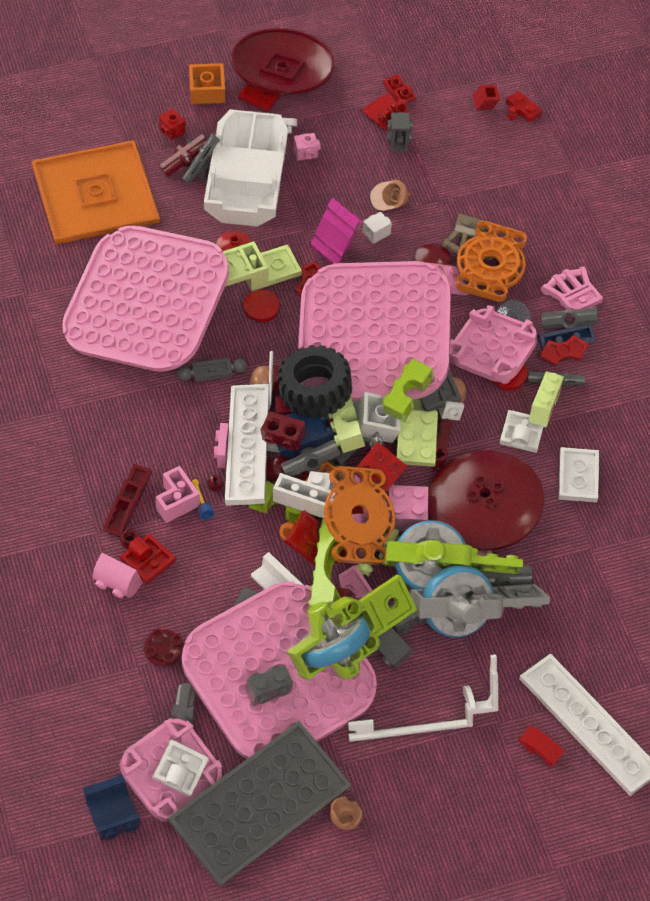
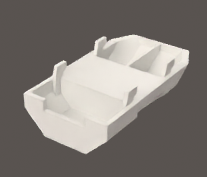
[204,109,288,227]

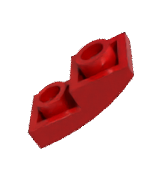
[383,74,416,103]
[518,725,565,767]

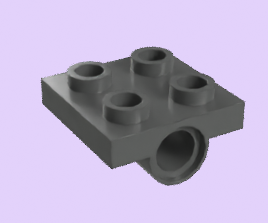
[419,370,461,412]

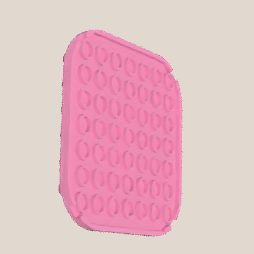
[63,226,229,372]
[298,261,451,401]
[182,582,377,759]

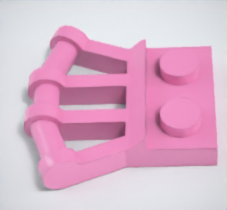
[540,267,603,317]

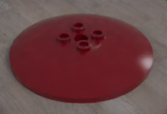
[232,28,334,95]
[428,450,544,551]

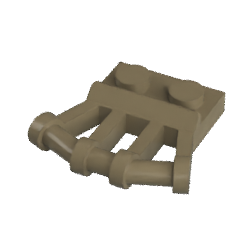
[442,214,493,260]

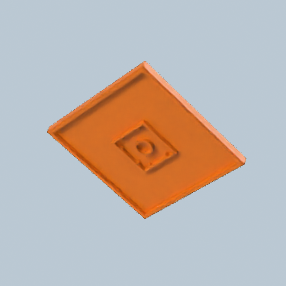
[31,140,160,245]

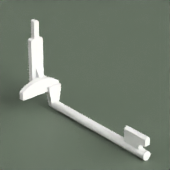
[348,655,498,742]

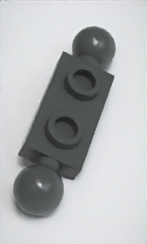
[177,358,247,382]

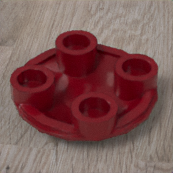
[415,243,451,265]
[144,628,184,667]

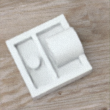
[500,410,543,453]
[152,739,209,797]

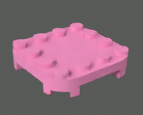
[450,305,537,384]
[120,718,222,821]

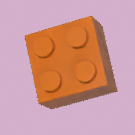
[189,63,225,104]

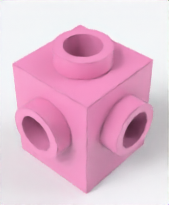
[293,133,321,161]

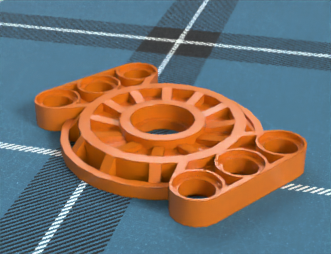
[455,221,527,302]
[324,466,395,565]

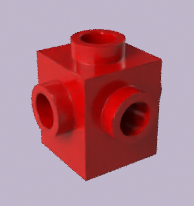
[159,108,186,140]

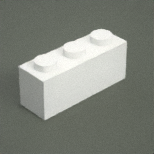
[273,473,335,519]

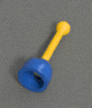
[192,479,215,520]

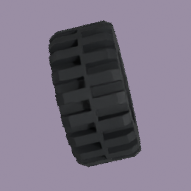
[277,345,352,418]

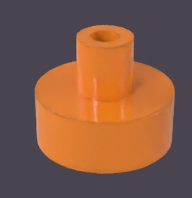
[279,521,295,541]

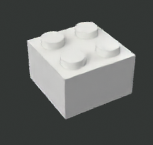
[357,392,400,443]

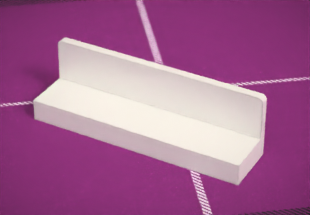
[251,552,303,590]

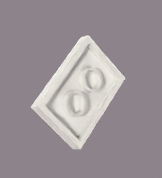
[559,447,599,503]

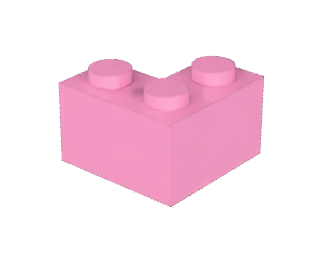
[156,466,200,523]

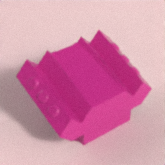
[310,197,363,264]

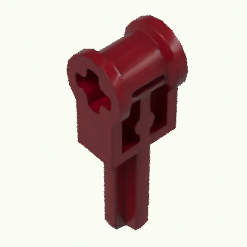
[430,418,453,471]

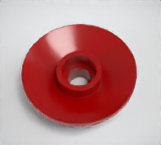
[217,230,252,251]

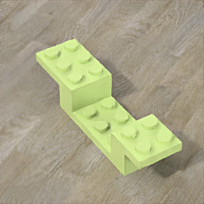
[223,242,302,292]
[397,399,438,467]

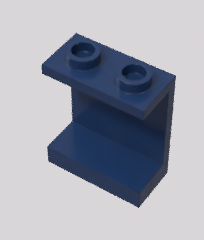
[83,774,141,840]

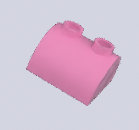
[93,553,143,599]

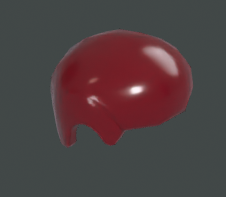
[266,455,289,482]

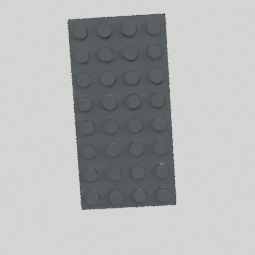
[167,721,352,887]

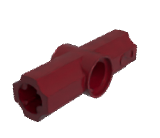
[159,134,207,177]

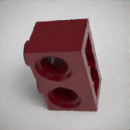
[260,411,307,451]

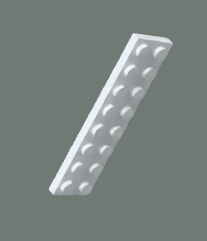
[225,384,269,506]
[520,654,650,796]

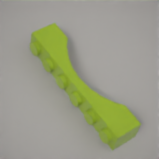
[309,519,343,608]

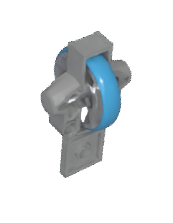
[410,565,550,638]

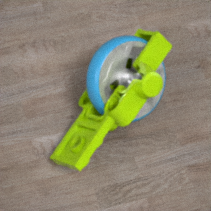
[385,520,523,589]
[286,575,418,680]

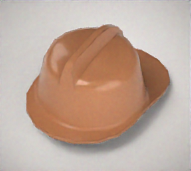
[370,180,411,211]

